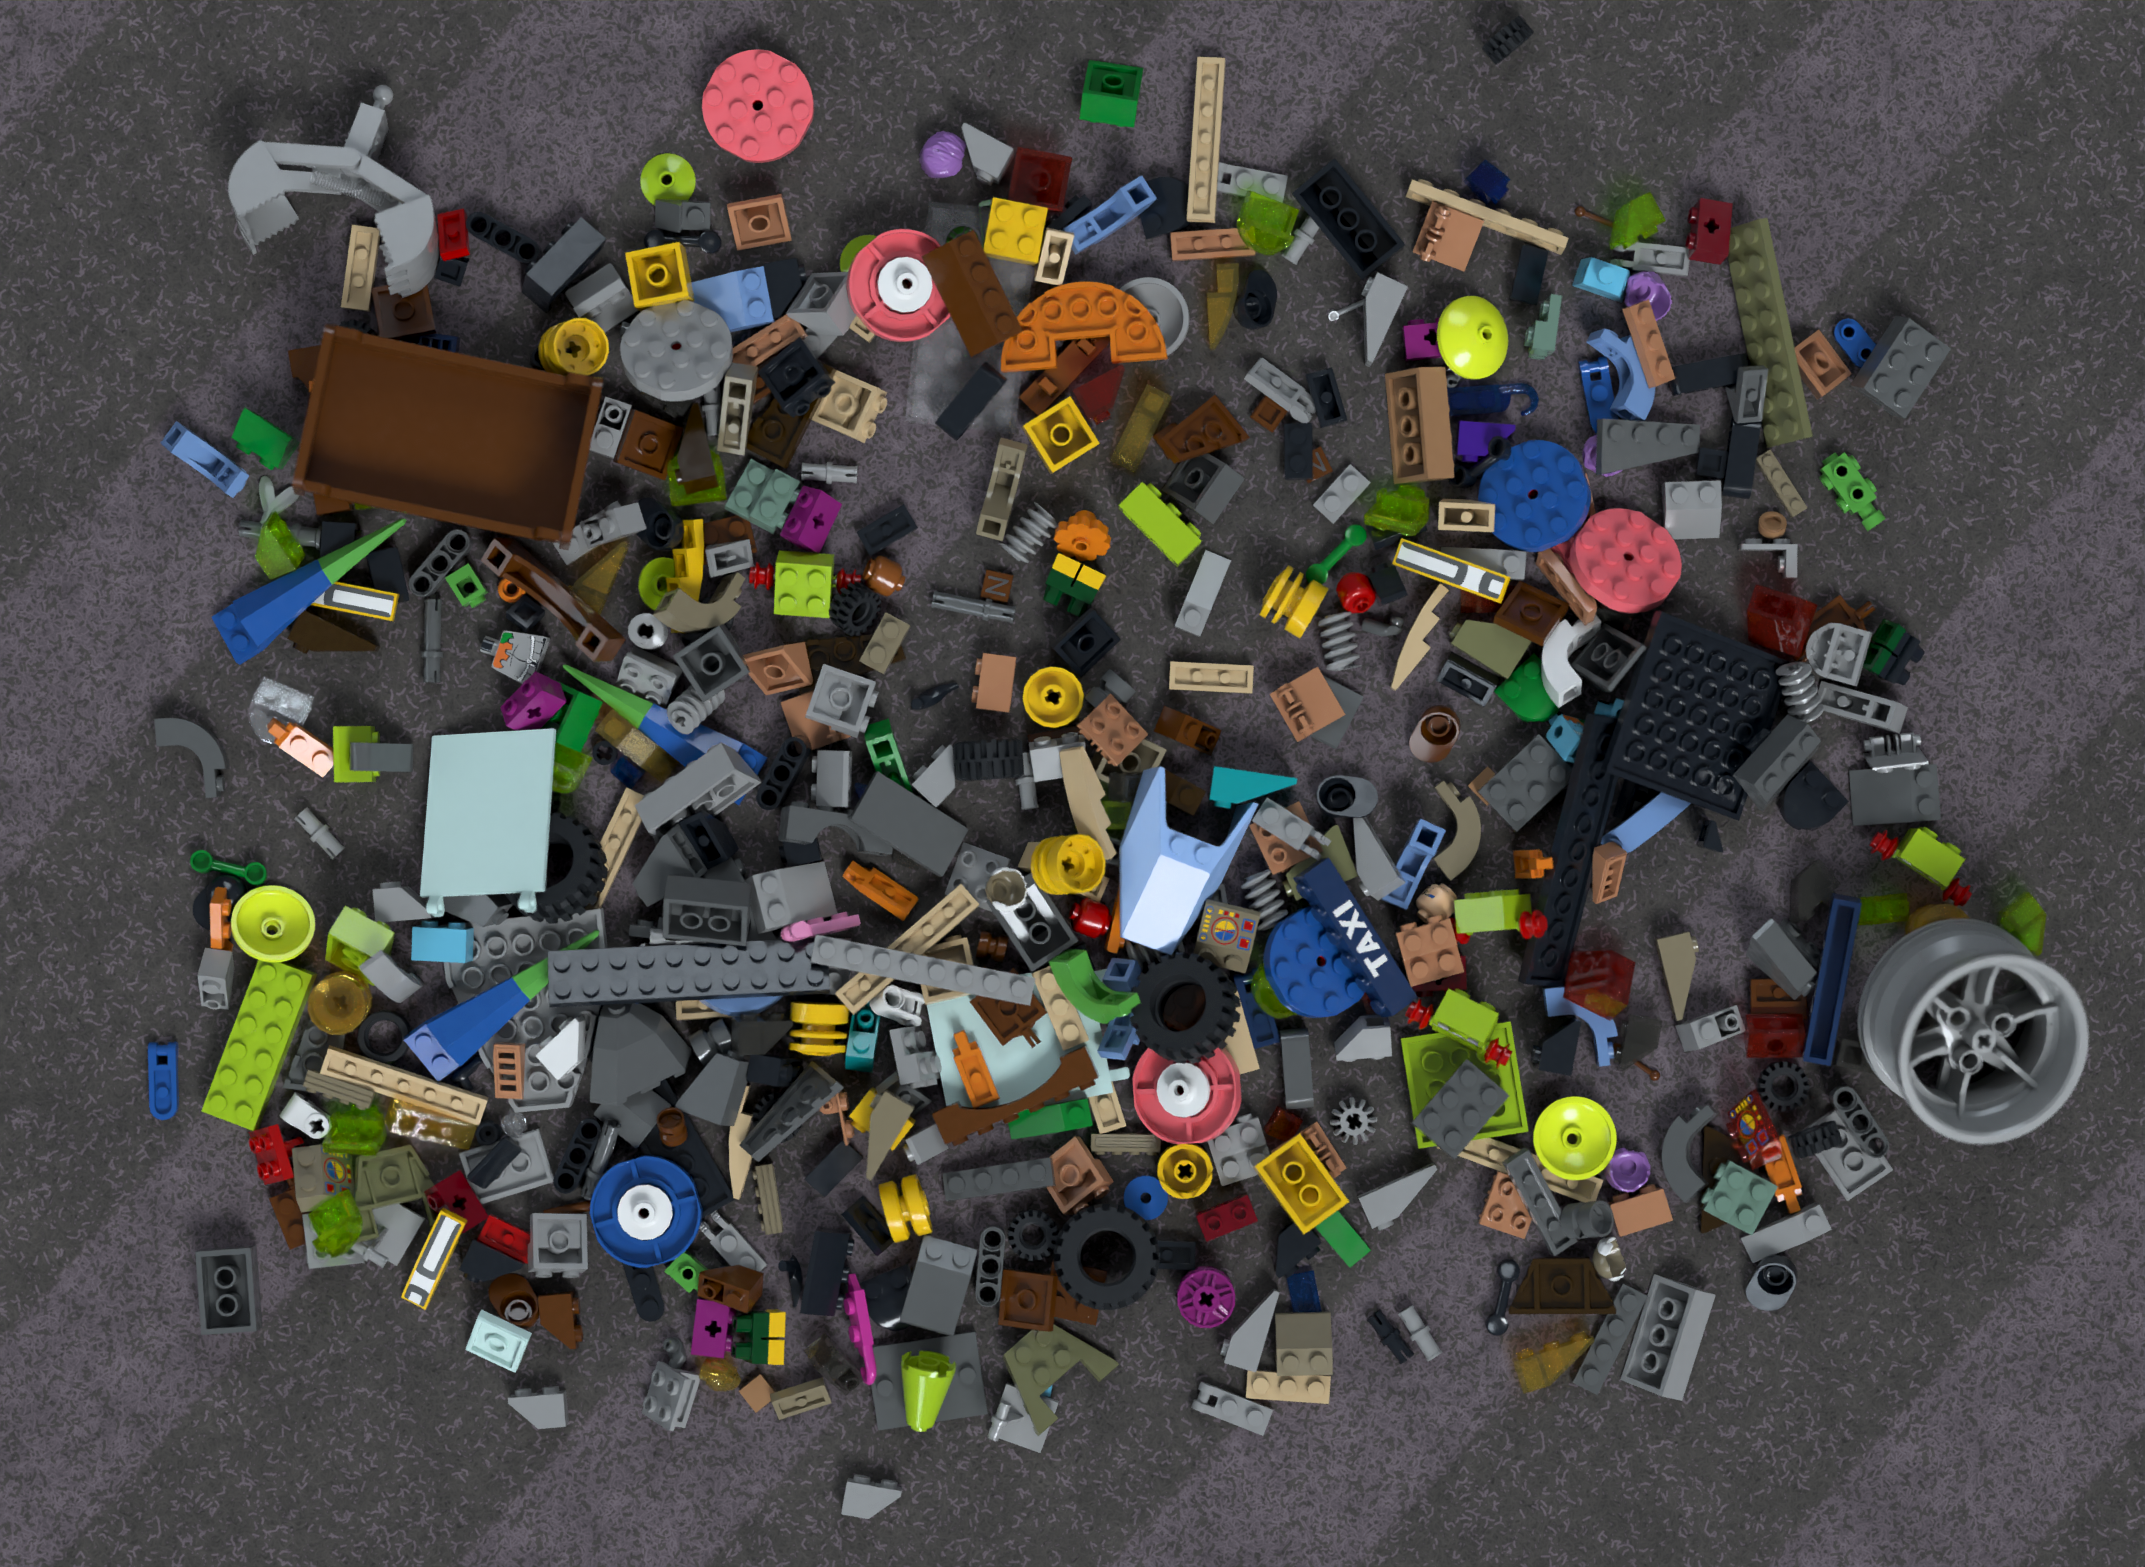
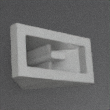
[706,539,754,577]

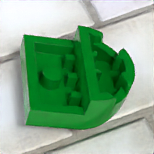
[1494,653,1562,723]

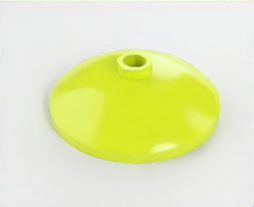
[1437,296,1508,379]
[231,885,315,962]
[1533,1096,1617,1180]

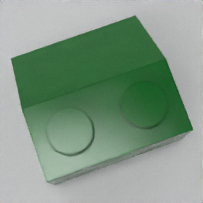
[1079,60,1144,128]
[231,408,300,471]
[540,677,603,752]

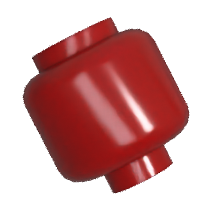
[1336,572,1376,614]
[1069,898,1112,938]

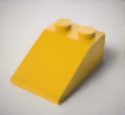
[1253,1134,1349,1234]

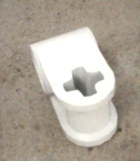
[870,985,924,1027]
[279,1092,335,1139]

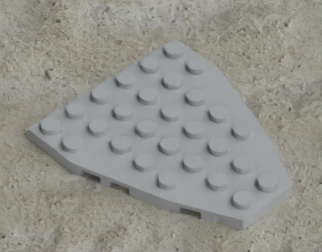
[440,908,608,1113]

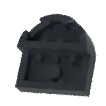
[1139,177,1190,240]
[1779,761,1849,831]
[859,1263,912,1331]

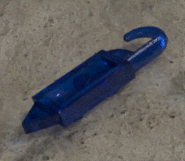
[1447,383,1539,417]

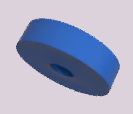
[1124,1175,1168,1220]

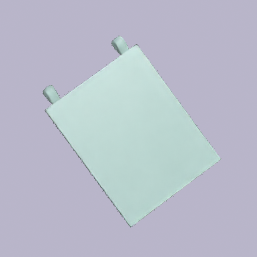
[420,728,556,917]
[927,969,1130,1108]

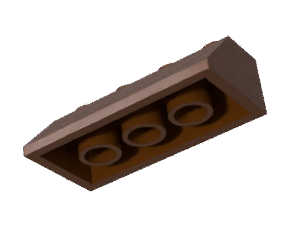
[922,230,1023,357]

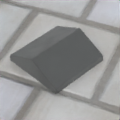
[594,1089,672,1149]

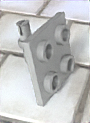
[349,1203,425,1268]
[988,1383,1059,1453]

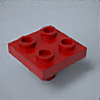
[249,1124,305,1185]

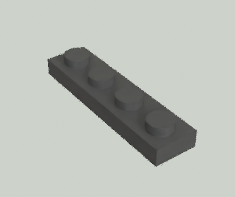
[1502,1148,1577,1256]
[942,1157,1056,1202]
[1572,1283,1648,1395]

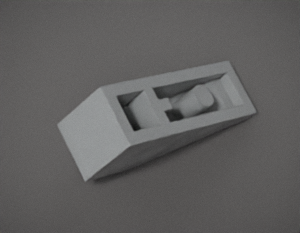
[1441,547,1526,581]
[1174,550,1231,637]
[1818,681,1908,734]
[1353,817,1406,901]
[1358,1163,1437,1231]
[1741,1202,1832,1263]
[1220,1288,1280,1372]

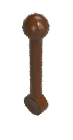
[1575,206,1629,235]
[1613,1043,1660,1081]

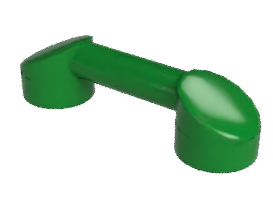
[1305,524,1367,585]
[190,850,267,885]

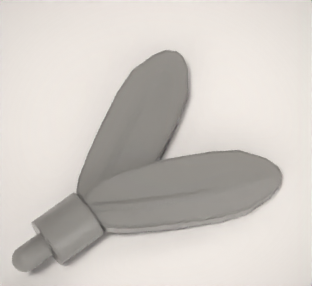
[259,476,299,531]

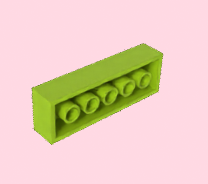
[201,960,317,1131]

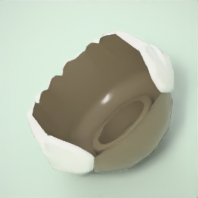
[985,867,1028,913]
[1592,1237,1626,1281]

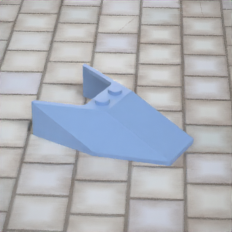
[1119,766,1258,955]

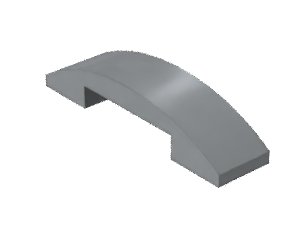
[359,950,424,1003]

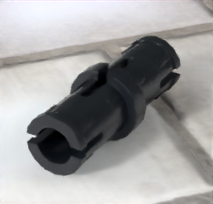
[1367,1309,1414,1364]

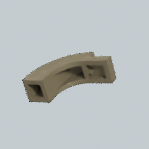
[976,438,1028,541]
[653,572,746,633]
[1432,781,1481,881]

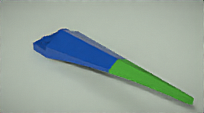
[212,518,407,665]
[563,665,768,805]
[404,930,599,1082]

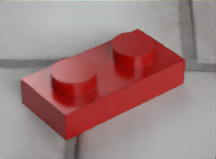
[437,208,470,261]
[477,1214,530,1264]

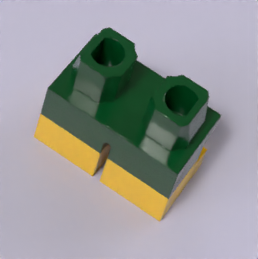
[1043,553,1106,617]
[731,1309,786,1365]

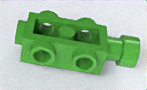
[1819,452,1886,531]

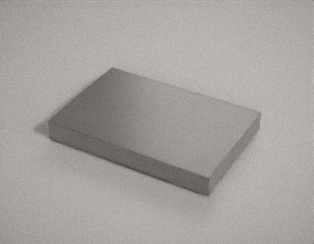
[1801,1101,1893,1201]
[459,1128,554,1204]

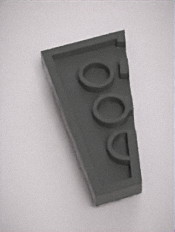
[1596,419,1700,475]
[282,981,353,1093]
[739,1061,844,1162]

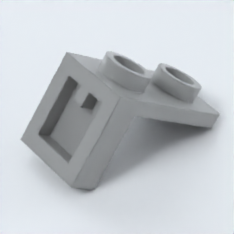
[1738,539,1797,579]

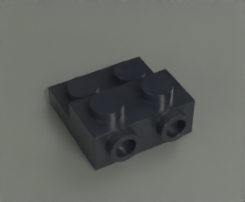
[758,337,836,418]

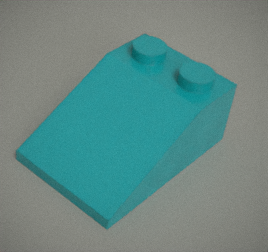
[1209,766,1297,808]

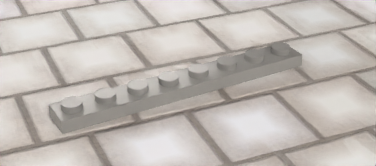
[811,935,1035,1006]

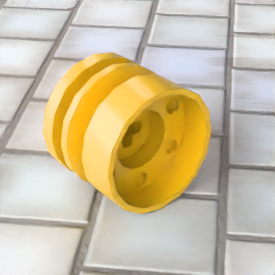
[538,318,609,376]
[1259,565,1329,639]
[1030,834,1105,895]
[788,1001,849,1056]

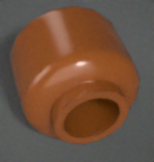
[862,556,905,597]

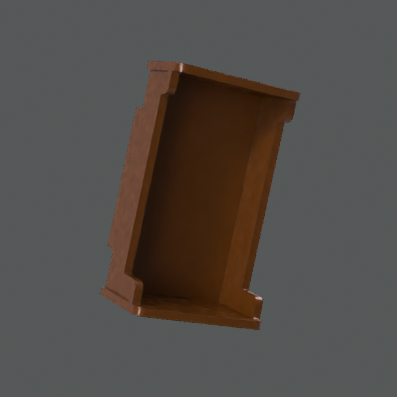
[292,323,604,551]

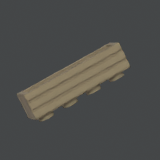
[1756,449,1807,518]
[303,1069,376,1110]
[1091,1133,1161,1155]
[752,1163,784,1235]

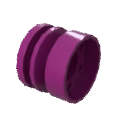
[1177,1266,1235,1328]

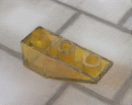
[1512,1332,1595,1394]

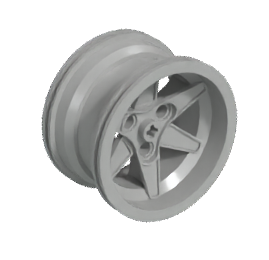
[1857,918,2088,1144]

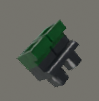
[1863,619,1925,685]

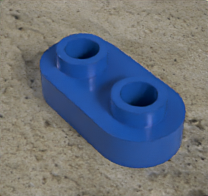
[1833,319,1876,368]

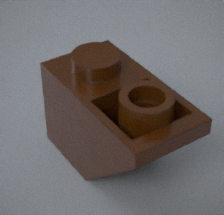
[1154,706,1222,756]
[697,1265,764,1313]
[538,1291,583,1349]

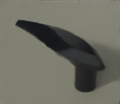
[911,683,959,710]
[451,1055,483,1091]
[778,1254,802,1307]

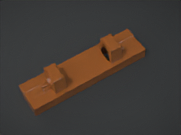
[1019,336,1110,416]

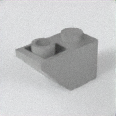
[589,396,632,459]
[580,503,646,549]
[1029,732,1086,782]
[912,744,956,808]
[198,948,234,1010]
[1675,1005,1746,1052]
[1334,1015,1392,1062]
[903,1123,950,1165]
[508,1386,569,1429]
[841,1475,903,1519]

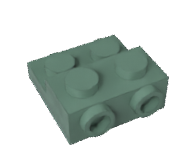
[1524,294,1562,360]
[724,459,801,534]
[1701,1160,1778,1235]

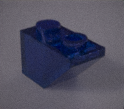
[1464,159,1510,206]

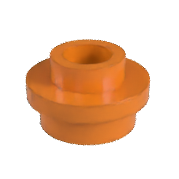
[498,578,526,603]

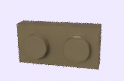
[859,613,911,675]
[770,1377,832,1420]

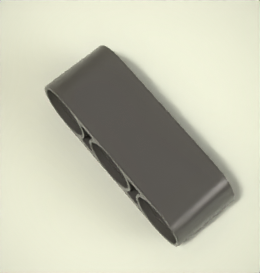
[409,529,473,598]
[349,743,414,772]
[1280,1027,1314,1110]
[1829,1085,1889,1158]
[975,1224,1006,1307]

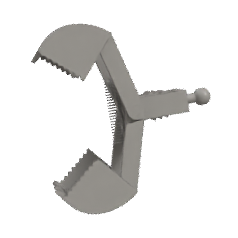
[228,85,440,298]

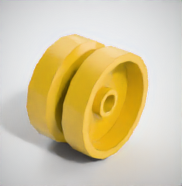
[1023,667,1084,728]
[878,1174,933,1243]

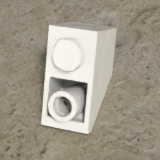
[536,1016,586,1080]

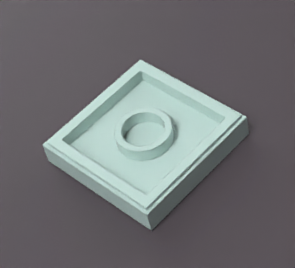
[466,1310,532,1373]

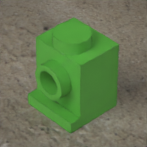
[445,563,489,608]
[664,1250,708,1293]

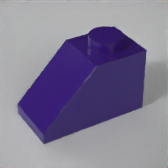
[1456,421,1515,462]

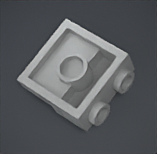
[805,664,879,738]
[889,1026,942,1089]
[1208,1113,1270,1186]
[528,1213,588,1278]

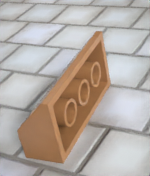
[1385,367,1454,484]

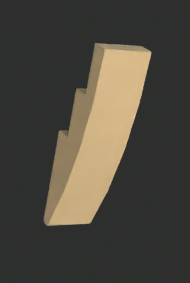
[1390,583,1449,691]
[1059,746,1117,860]
[729,1084,753,1200]

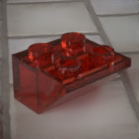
[1747,584,1817,658]

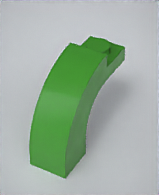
[1049,949,1141,1024]

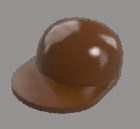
[1409,705,1461,763]
[488,1273,539,1330]

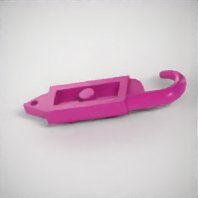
[844,1273,877,1385]

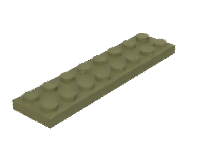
[1727,218,1813,448]

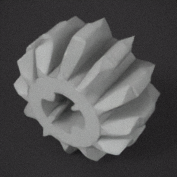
[1330,1097,1377,1145]

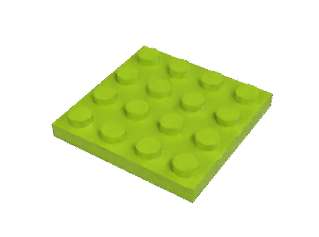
[1400,1022,1529,1149]

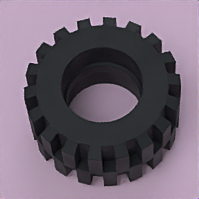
[953,738,1024,781]

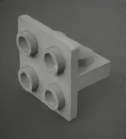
[565,263,639,333]
[615,646,683,709]
[642,1361,701,1431]

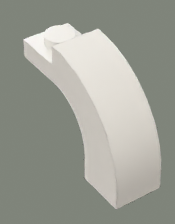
[1541,614,1601,708]

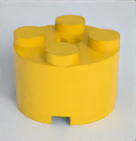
[1157,1143,1213,1199]

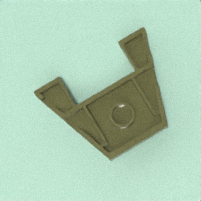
[351,1145,438,1244]
[1002,1325,1119,1436]

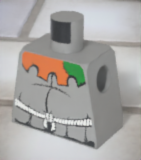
[480,630,550,684]

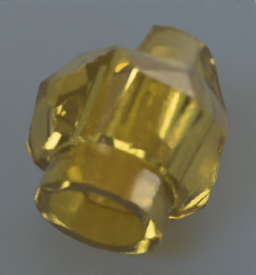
[699,1357,741,1391]

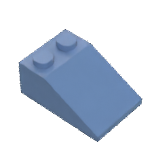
[691,266,775,332]

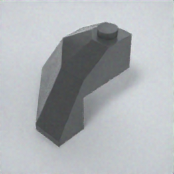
[590,1003,692,1106]

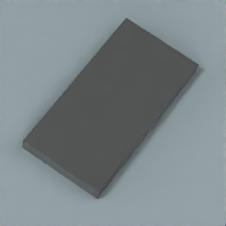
[848,771,969,877]

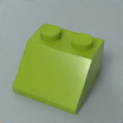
[333,726,380,783]

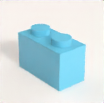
[411,920,474,963]

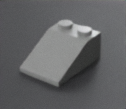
[1361,273,1408,367]
[745,861,838,934]

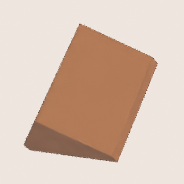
[727,194,792,251]
[1794,330,1852,399]
[743,642,813,695]

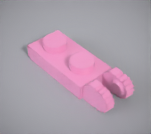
[780,912,861,942]

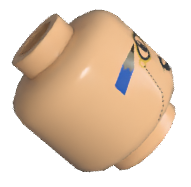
[1416,883,1457,924]

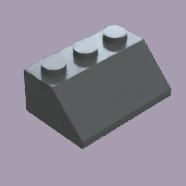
[1733,715,1821,811]

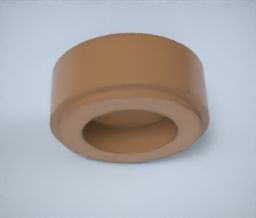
[1758,511,1787,539]

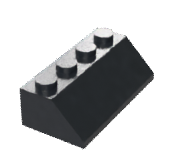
[1292,158,1405,280]

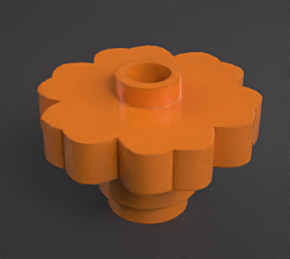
[1054,510,1111,561]

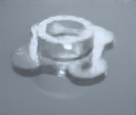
[501,1107,528,1138]

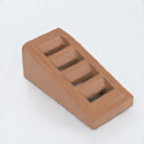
[1593,842,1627,904]
[493,1042,525,1099]

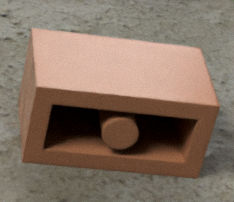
[972,653,1017,713]
[1608,1184,1673,1237]

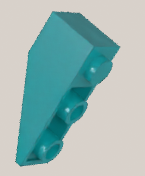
[845,1001,881,1073]

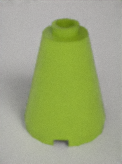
[901,1351,956,1432]

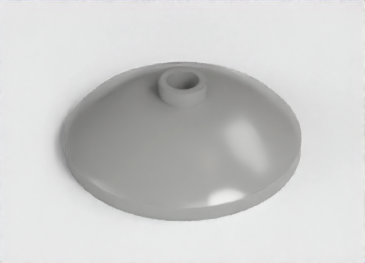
[1119,277,1190,361]

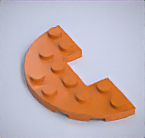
[1001,282,1168,373]

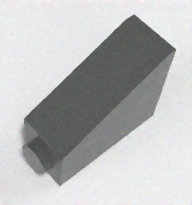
[632,824,708,907]
[425,894,513,927]
[1746,918,1817,1000]
[675,1050,749,1126]

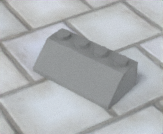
[634,743,761,838]
[1620,1274,1716,1401]

